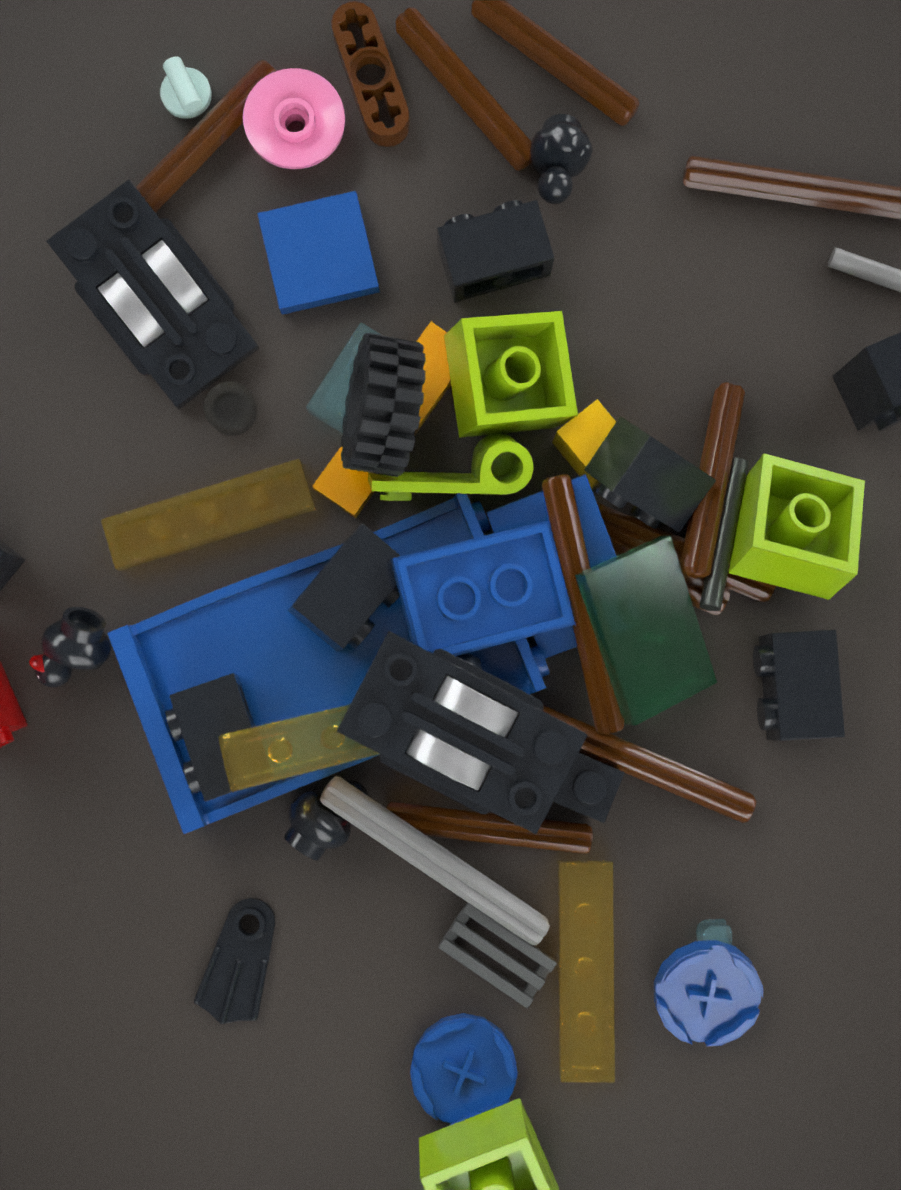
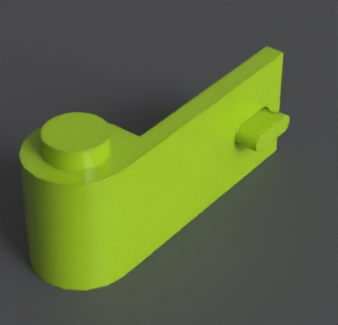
[368,433,534,501]

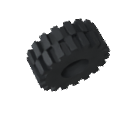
[341,332,426,477]

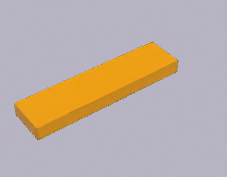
[312,322,451,519]

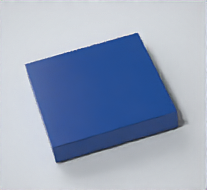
[257,191,380,315]

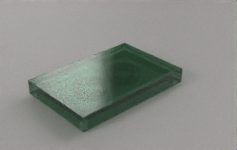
[575,536,717,726]

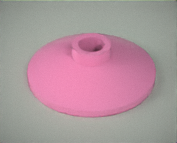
[243,68,345,169]

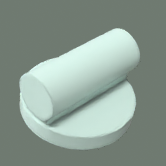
[160,57,212,119]

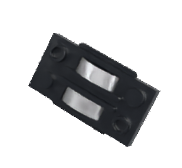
[46,179,259,410]
[336,631,588,834]

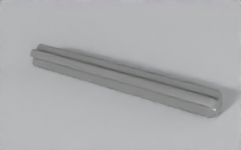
[320,776,550,945]

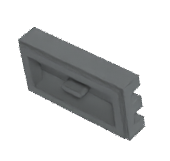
[438,902,557,1009]

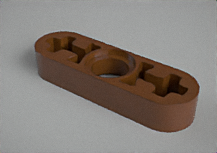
[331,1,410,147]

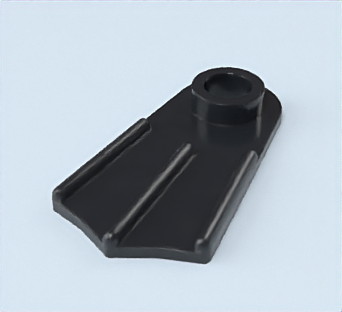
[194,898,275,1025]

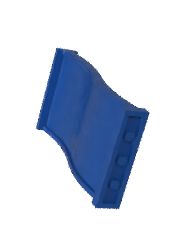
[108,493,550,835]

